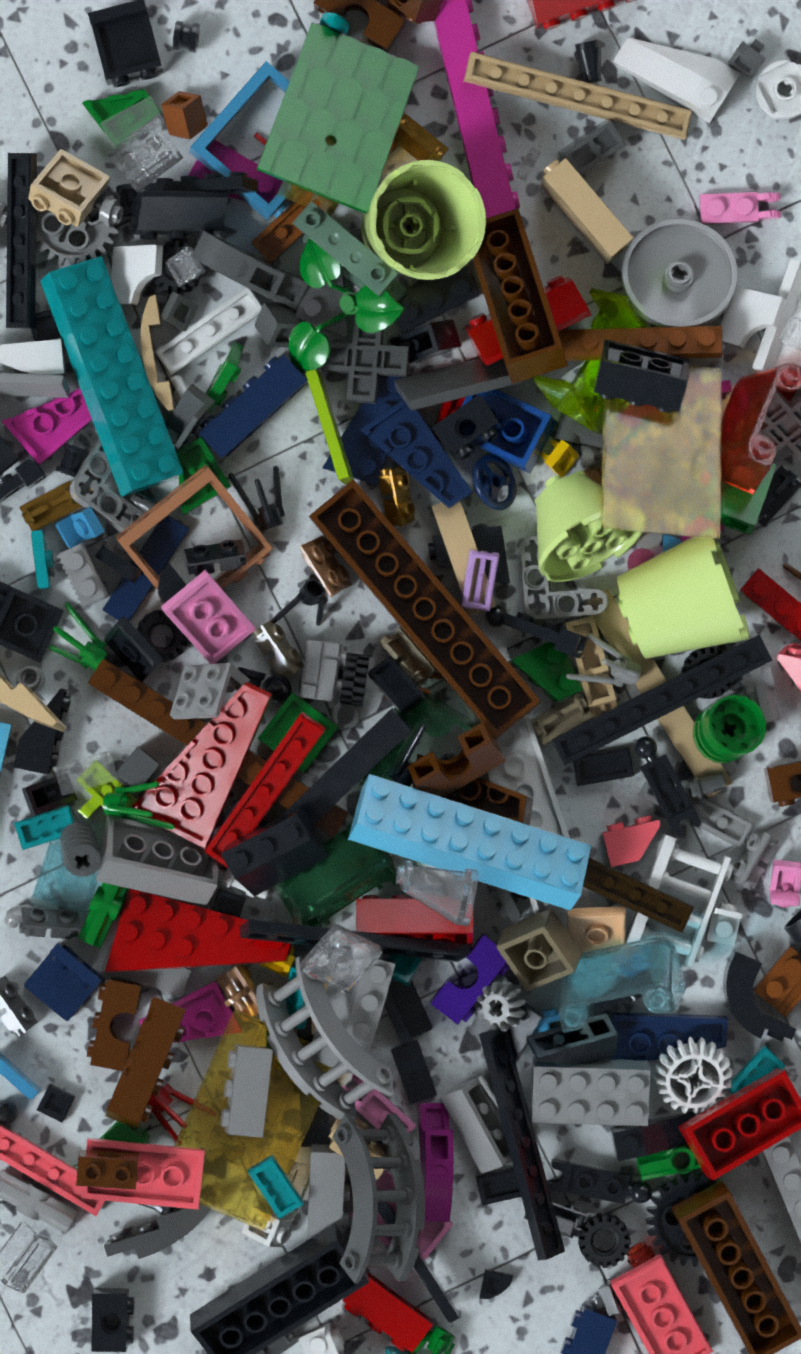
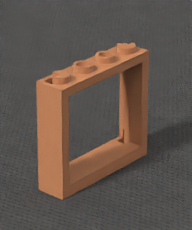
[115,464,273,592]

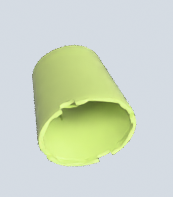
[361,160,486,280]
[617,528,750,659]

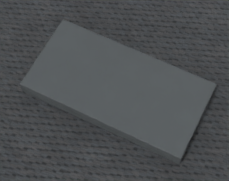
[394,358,522,410]

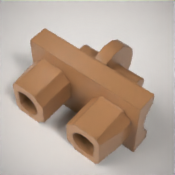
[216,964,259,1022]

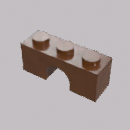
[313,0,405,53]
[407,722,506,798]
[87,977,143,1071]

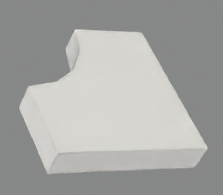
[111,245,163,305]
[720,286,787,349]

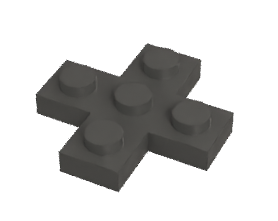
[321,315,411,404]
[745,384,801,460]

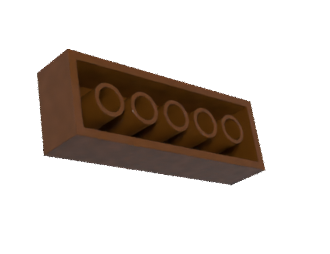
[473,208,568,384]
[671,1180,801,1354]

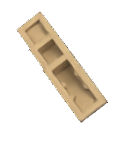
[565,615,617,719]
[0,675,67,732]

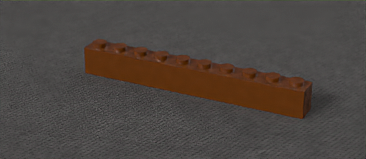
[88,659,349,838]

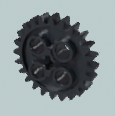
[645,1171,738,1267]

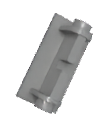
[729,828,779,890]

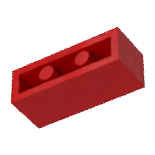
[342,1271,433,1353]

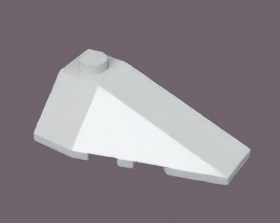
[612,37,740,124]

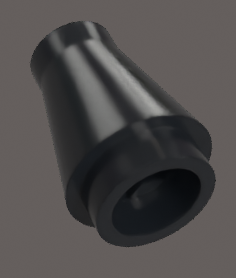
[573,40,602,83]

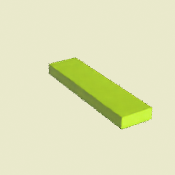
[306,369,354,485]

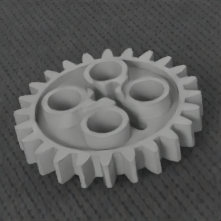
[36,187,121,266]

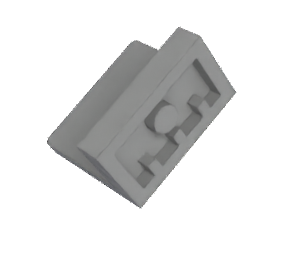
[170,663,250,719]

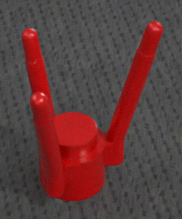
[148,1083,217,1146]

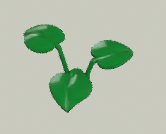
[288,238,405,373]

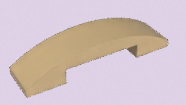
[140,295,175,413]
[431,502,496,616]

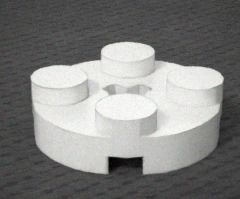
[756,60,801,120]

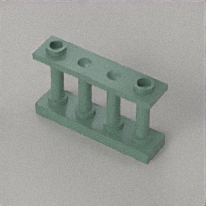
[293,201,408,303]

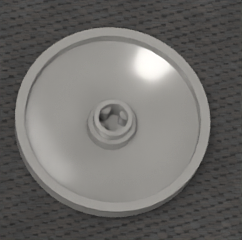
[621,219,738,327]

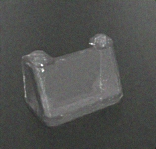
[391,853,479,926]

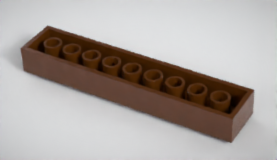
[309,479,541,740]

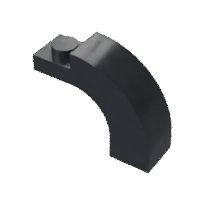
[723,950,797,1042]

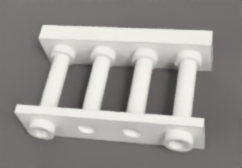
[625,834,733,967]

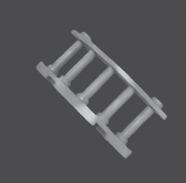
[255,956,394,1121]

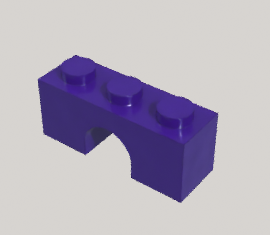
[430,933,509,1025]

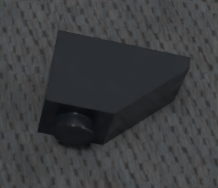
[391,319,461,364]

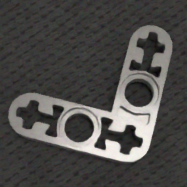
[69,438,144,532]
[520,536,609,619]

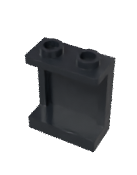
[88,0,163,88]

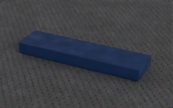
[102,515,189,622]

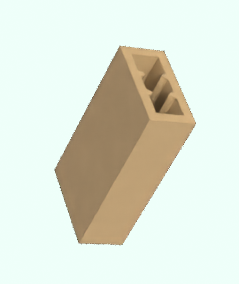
[541,158,633,265]

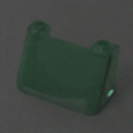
[274,821,407,927]

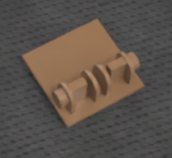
[299,536,352,597]

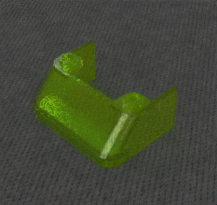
[534,288,647,434]

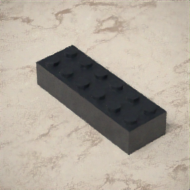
[190,1224,369,1354]

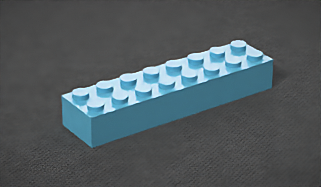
[348,774,591,911]

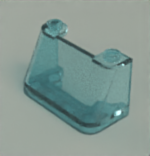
[559,937,687,1033]

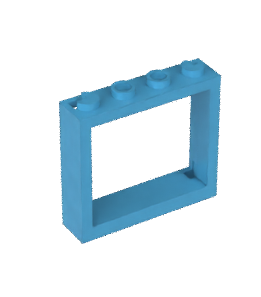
[189,61,334,221]

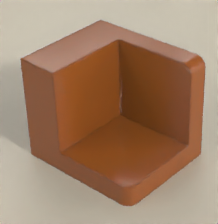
[161,91,208,139]

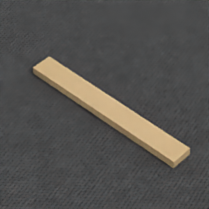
[463,52,692,140]
[584,589,733,798]

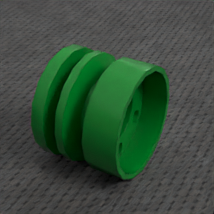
[693,695,766,764]

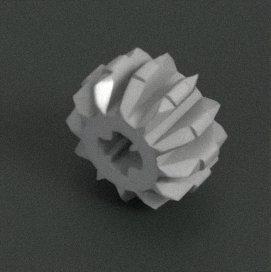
[476,981,526,1031]

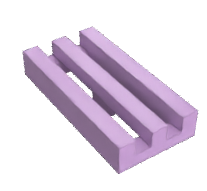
[460,549,499,611]

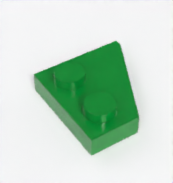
[205,341,243,413]

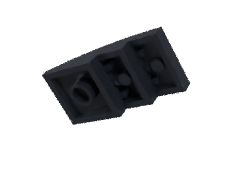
[0,581,64,663]

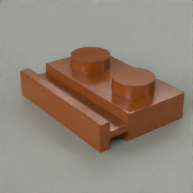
[753,946,801,1017]

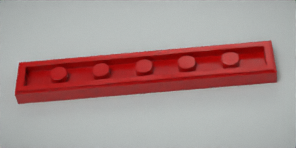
[204,712,326,868]

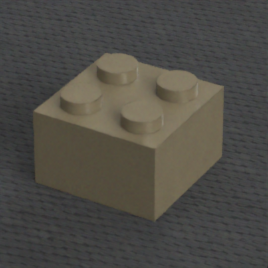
[496,908,582,992]

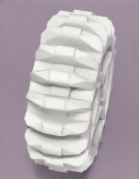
[654,1037,733,1114]

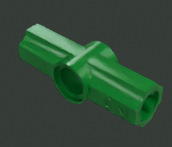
[78,883,127,948]
[636,1144,701,1181]

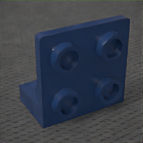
[24,941,105,1021]

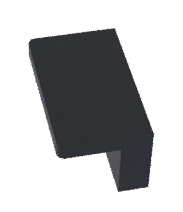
[384,981,433,1045]

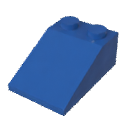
[461,389,556,474]

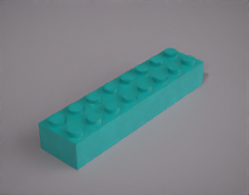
[40,256,183,497]

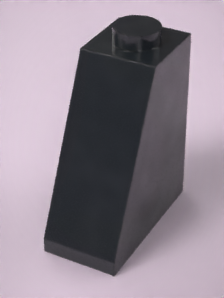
[428,526,510,585]

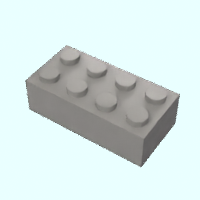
[531,1057,651,1126]

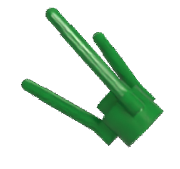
[49,602,109,671]
[103,782,175,829]
[409,1325,455,1354]

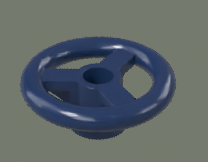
[472,455,517,510]

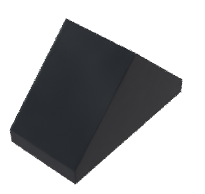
[22,772,77,816]

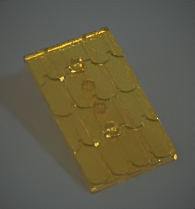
[601,365,722,539]
[174,1009,332,1230]

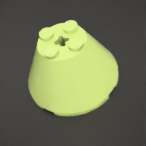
[534,471,645,582]

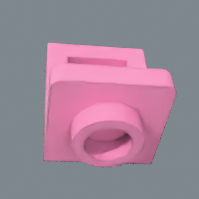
[769,860,801,907]

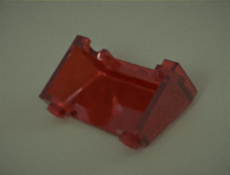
[704,363,801,495]

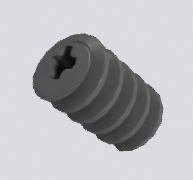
[60,822,101,877]

